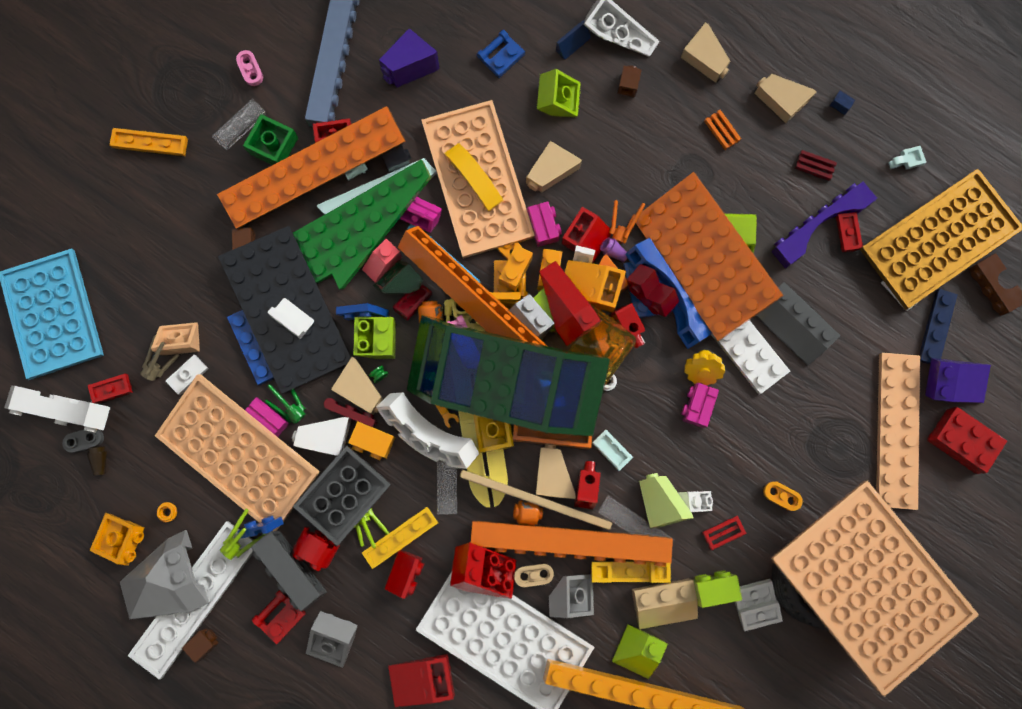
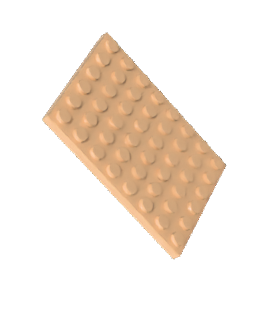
[771,481,979,696]

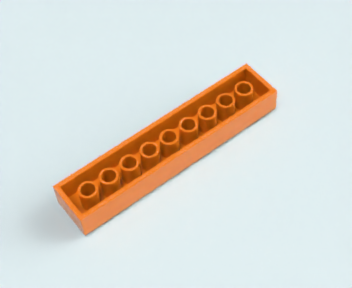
[217,106,406,228]

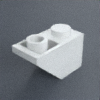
[678,491,713,512]

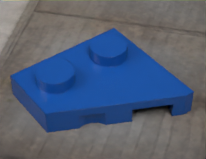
[336,303,389,320]
[238,515,284,539]

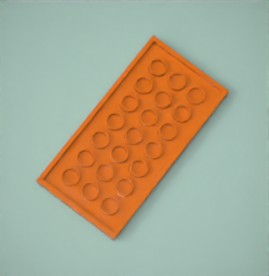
[636,172,784,341]

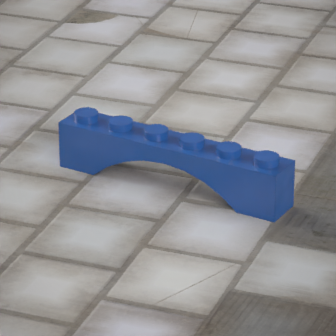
[625,238,712,349]

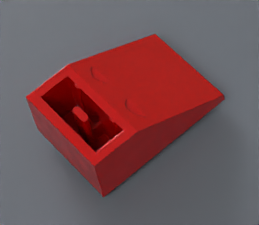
[450,542,516,599]
[388,654,455,707]

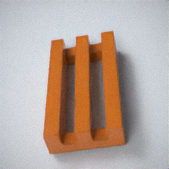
[704,110,741,150]

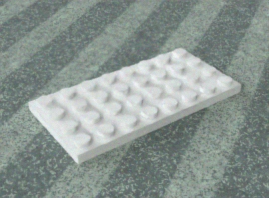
[416,572,594,709]

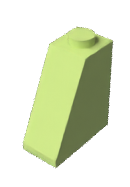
[639,473,693,528]

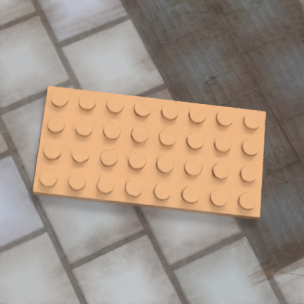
[422,100,535,258]
[155,374,320,531]

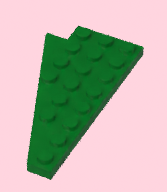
[293,160,432,290]

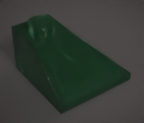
[373,260,424,293]

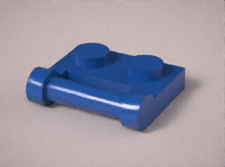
[476,30,525,78]

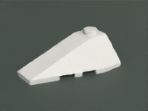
[584,0,660,57]

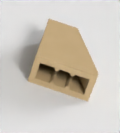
[681,23,730,83]
[755,74,816,123]
[526,141,582,193]
[331,357,383,415]
[536,444,576,499]

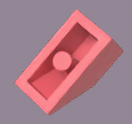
[362,239,402,283]

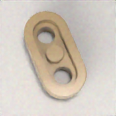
[514,564,554,587]

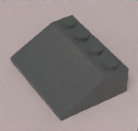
[293,446,391,546]

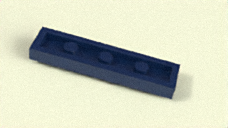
[919,289,958,365]

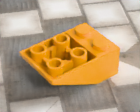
[565,260,626,313]

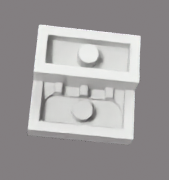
[735,579,783,631]

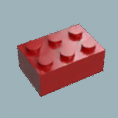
[927,407,1007,474]

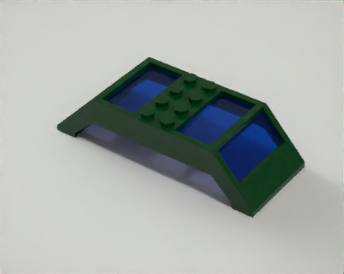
[407,315,610,436]

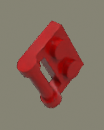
[251,590,306,645]

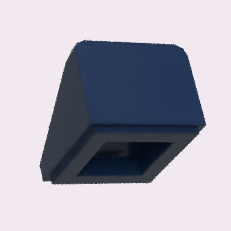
[830,91,855,115]

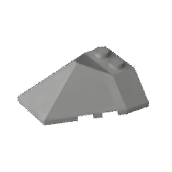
[120,530,209,619]

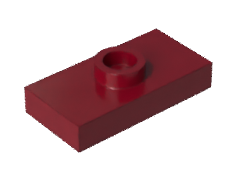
[393,281,432,321]

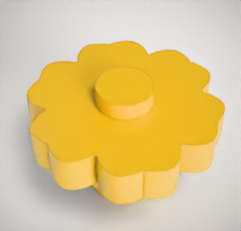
[685,350,725,385]

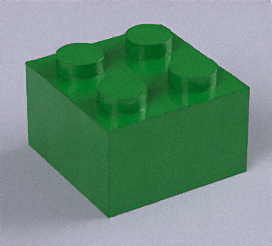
[243,114,298,165]

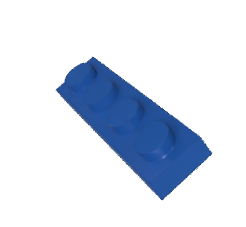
[227,310,274,386]

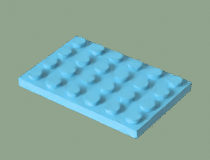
[0,249,104,380]

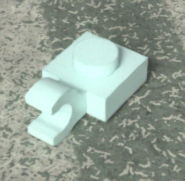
[888,146,926,170]

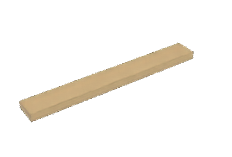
[460,469,612,530]

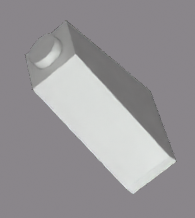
[292,417,351,456]

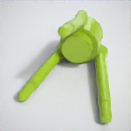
[355,508,389,548]
[220,509,266,560]

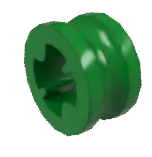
[369,365,389,383]

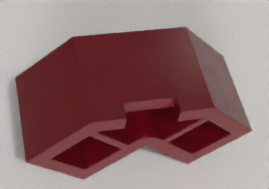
[626,264,679,317]

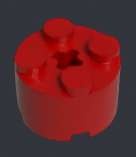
[292,527,340,571]

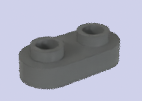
[62,429,104,453]

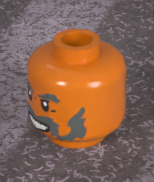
[418,301,443,323]
[513,499,543,526]

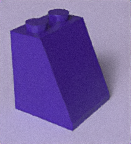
[379,28,439,87]

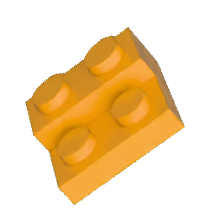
[89,513,144,566]

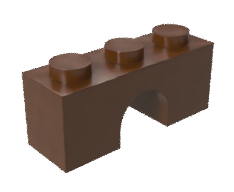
[969,253,1022,316]

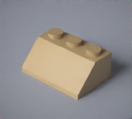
[631,578,698,629]

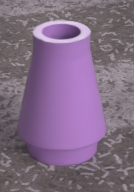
[600,237,627,262]

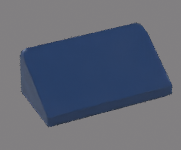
[556,20,591,60]

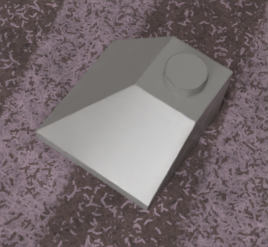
[549,574,594,618]

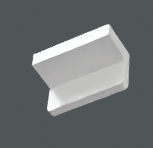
[267,298,314,339]

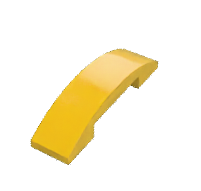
[444,143,503,212]
[591,561,671,583]

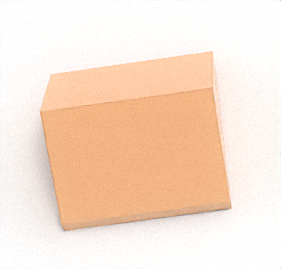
[151,322,200,356]

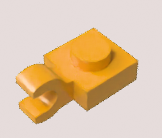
[435,397,460,428]

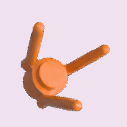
[609,200,645,244]

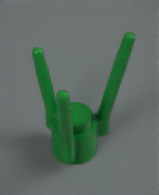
[264,384,306,424]

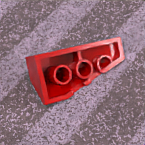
[539,261,601,346]

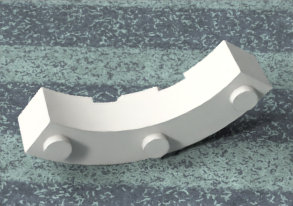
[5,385,110,433]
[376,392,479,469]

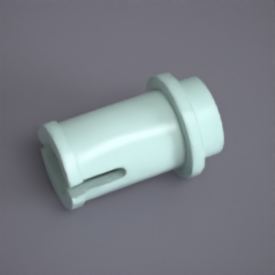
[344,163,368,181]

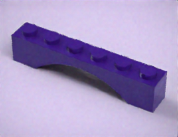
[771,182,878,269]

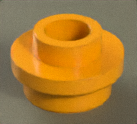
[157,502,177,522]

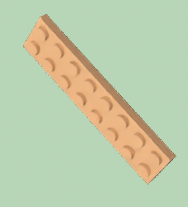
[876,353,920,510]

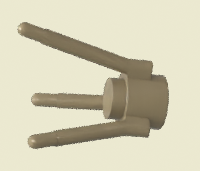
[140,335,179,381]

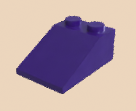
[925,358,991,403]

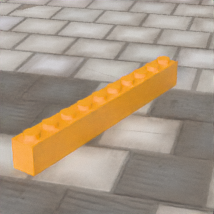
[543,659,744,709]

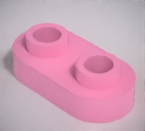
[236,50,263,86]

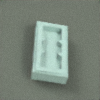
[592,430,633,471]

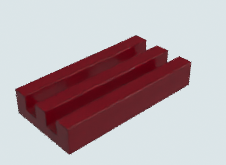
[795,150,837,181]

